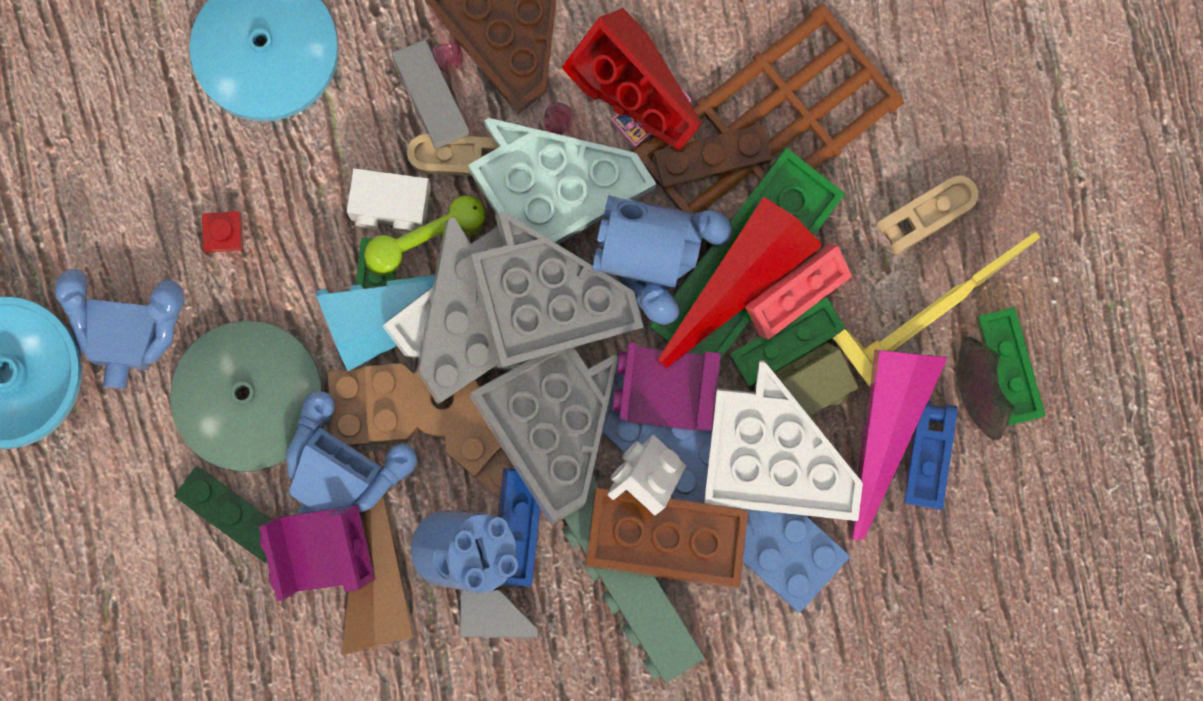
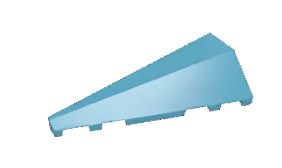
[315,275,435,371]

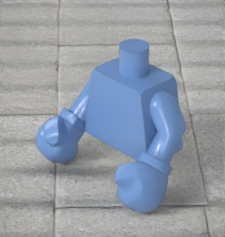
[618,210,732,325]
[55,269,185,390]
[286,391,417,514]

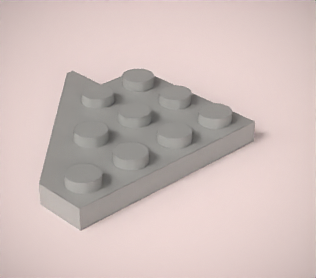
[467,212,644,368]
[416,216,503,404]
[470,347,618,525]

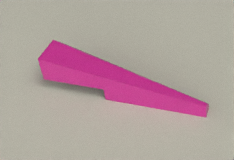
[850,349,947,540]

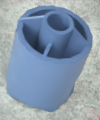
[592,195,702,288]
[411,510,518,593]

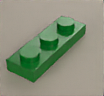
[729,298,846,388]
[976,307,1046,427]

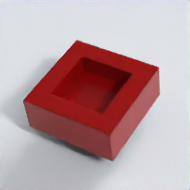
[202,211,243,253]

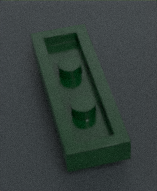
[174,465,272,564]

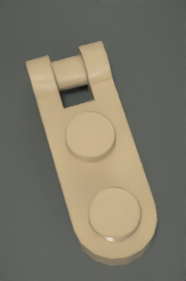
[407,134,498,176]
[876,176,978,256]

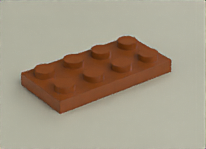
[585,488,748,588]

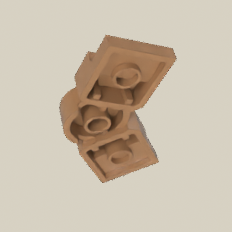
[328,363,515,499]

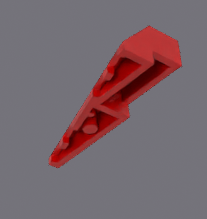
[656,197,821,368]

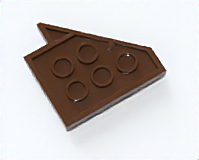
[425,0,557,115]

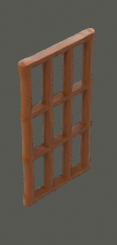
[631,3,904,248]

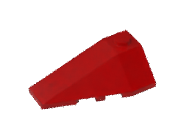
[561,8,702,150]

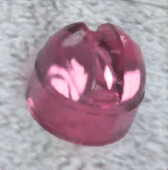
[431,43,463,72]
[543,102,574,135]

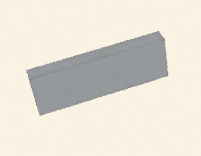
[391,40,469,149]

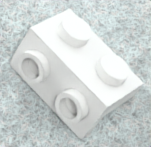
[607,435,686,515]

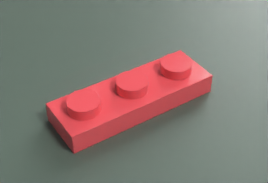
[745,243,852,340]

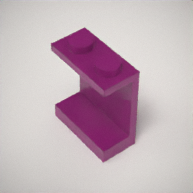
[613,342,721,433]
[259,505,375,601]

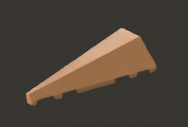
[342,451,416,655]

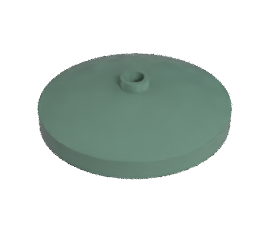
[170,321,323,472]

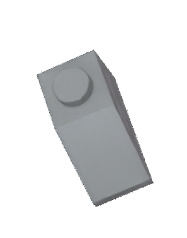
[460,590,539,638]

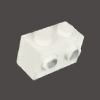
[347,168,431,234]

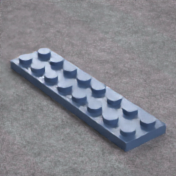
[602,351,851,614]

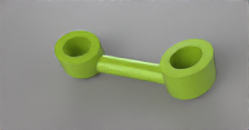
[364,195,486,276]

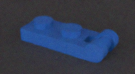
[903,401,958,510]

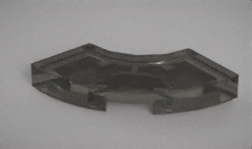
[957,337,1015,441]

